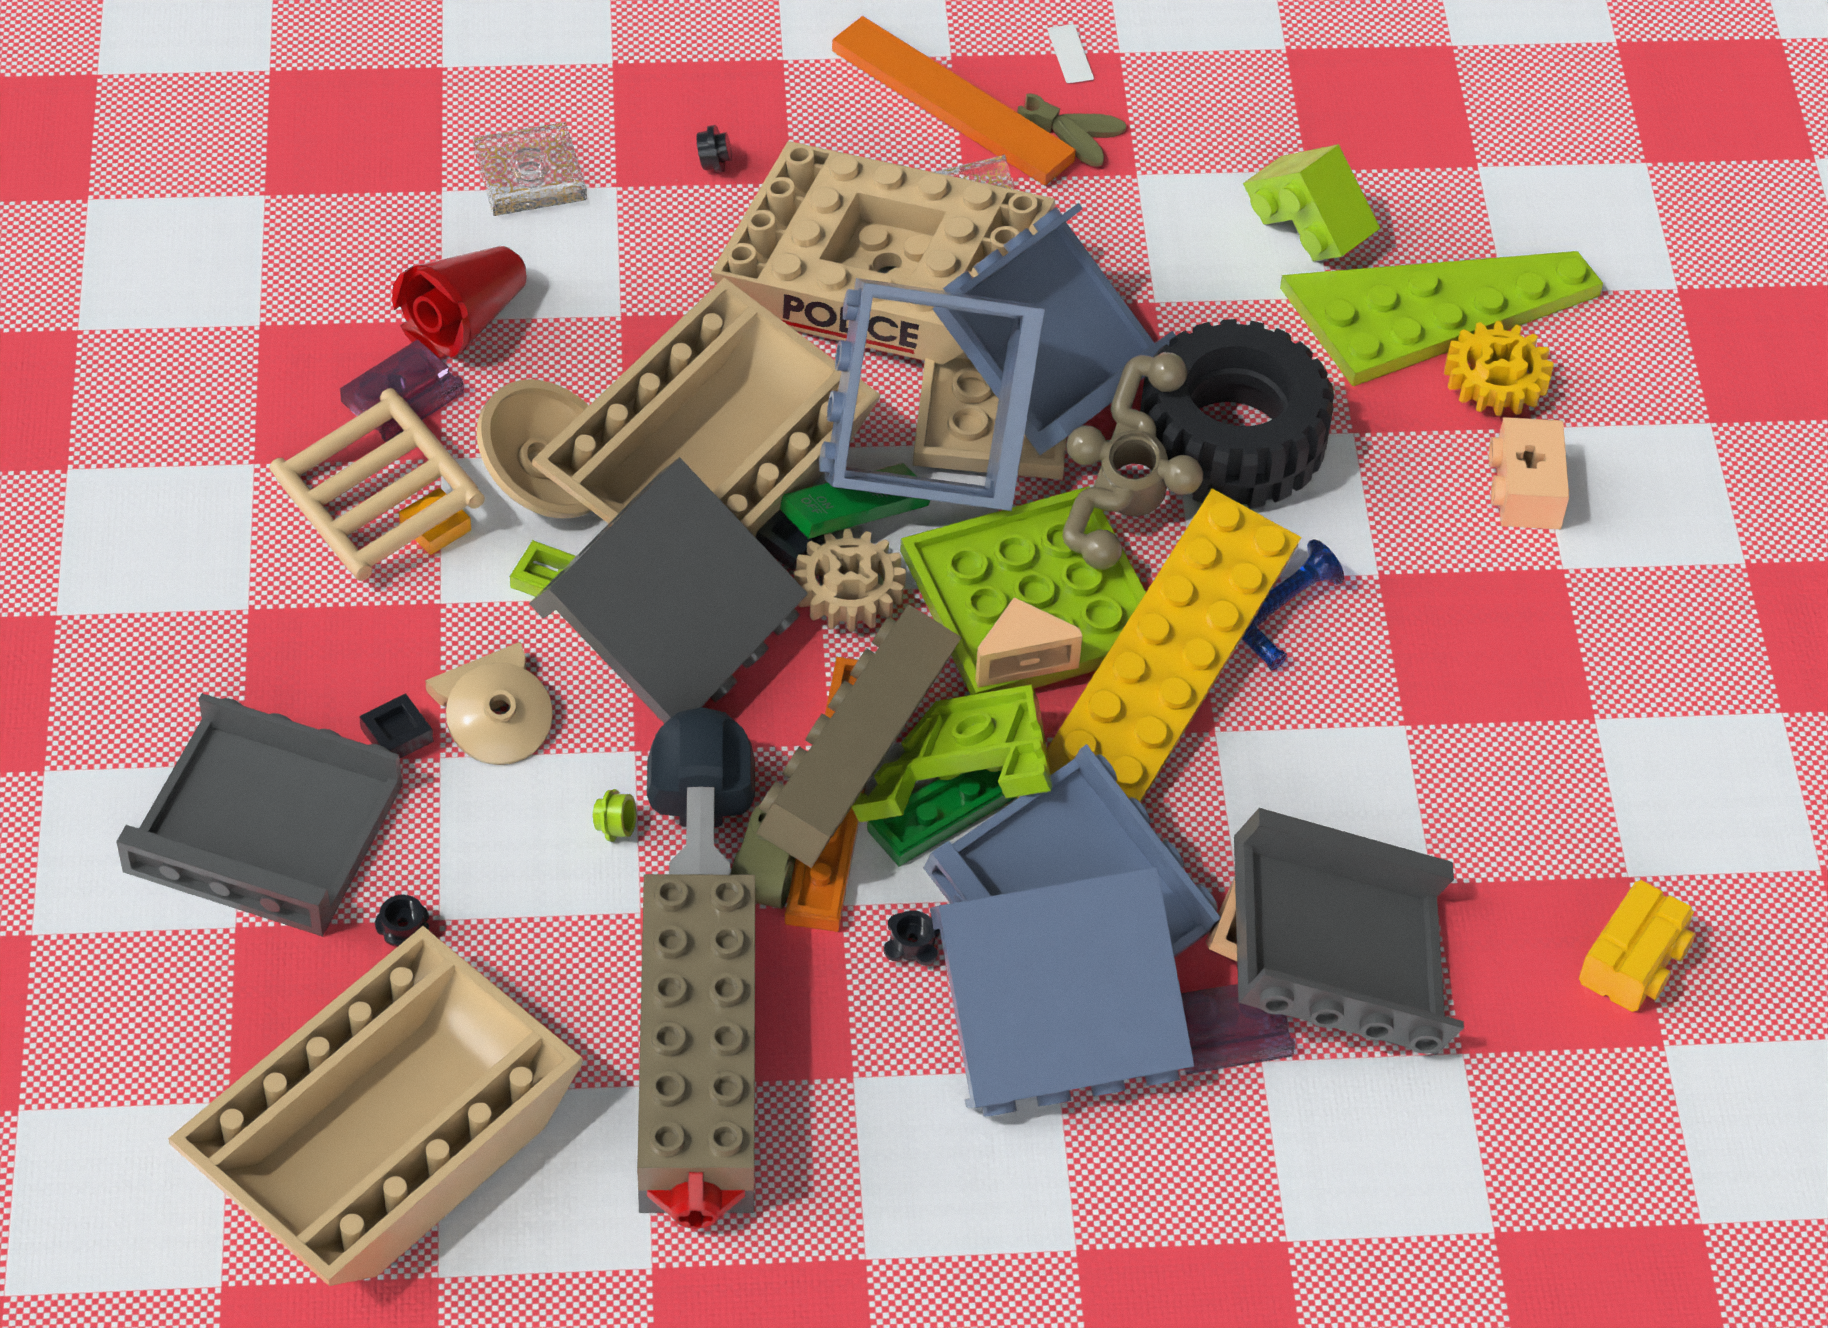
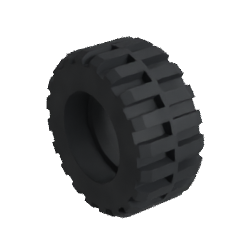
[1140,319,1334,509]

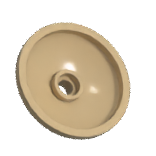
[477,379,591,519]

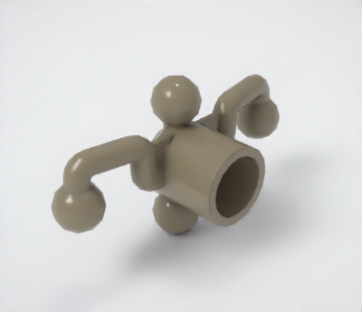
[1062,352,1204,570]

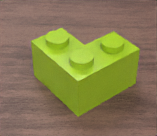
[1243,144,1380,261]

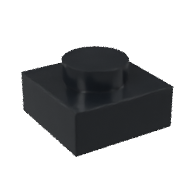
[755,509,824,571]
[359,693,434,758]

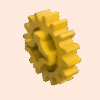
[1444,321,1554,416]

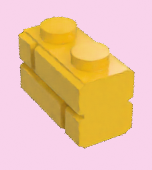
[1578,880,1696,1012]

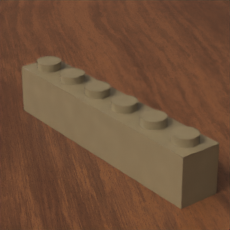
[756,604,962,868]

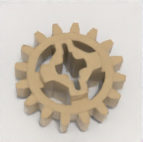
[794,529,906,631]

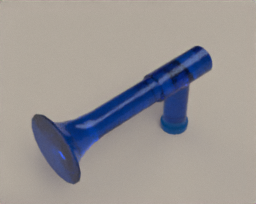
[1242,539,1344,671]

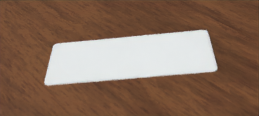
[1047,24,1094,83]

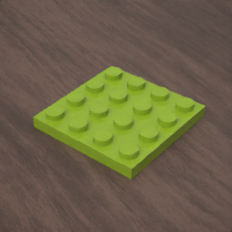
[900,486,1146,695]

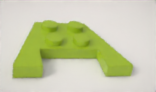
[852,684,1052,822]

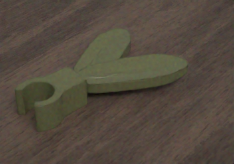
[1017,94,1126,167]

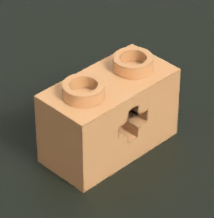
[1488,417,1569,529]

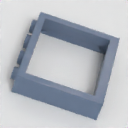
[819,278,1045,511]

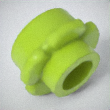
[593,789,637,842]

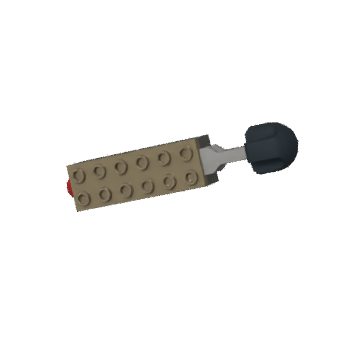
[637,707,755,1229]

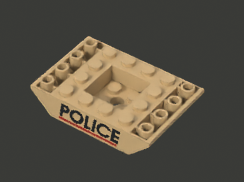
[711,141,1056,365]

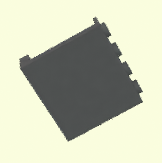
[529,457,808,736]
[116,693,402,937]
[1234,808,1464,1055]

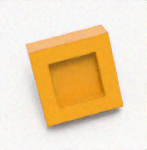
[399,487,471,555]

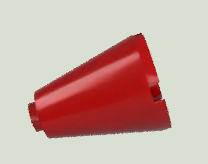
[392,246,527,359]

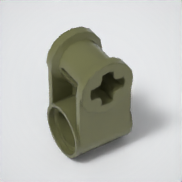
[730,804,796,909]

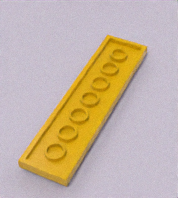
[1017,489,1302,803]

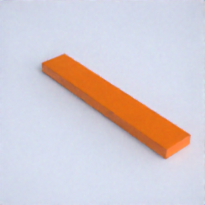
[832,16,1076,186]
[785,656,866,932]

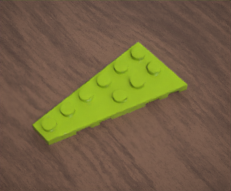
[1280,251,1603,387]

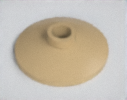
[446,663,553,765]

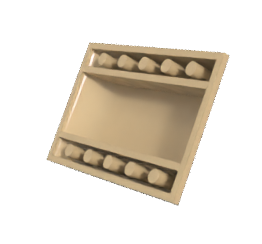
[532,278,881,537]
[168,926,583,1286]

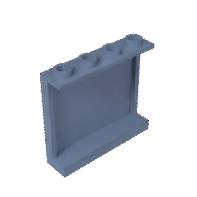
[933,203,1176,455]
[923,744,1221,958]
[930,866,1194,1117]

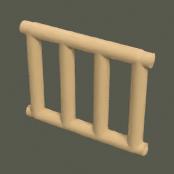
[269,388,485,581]

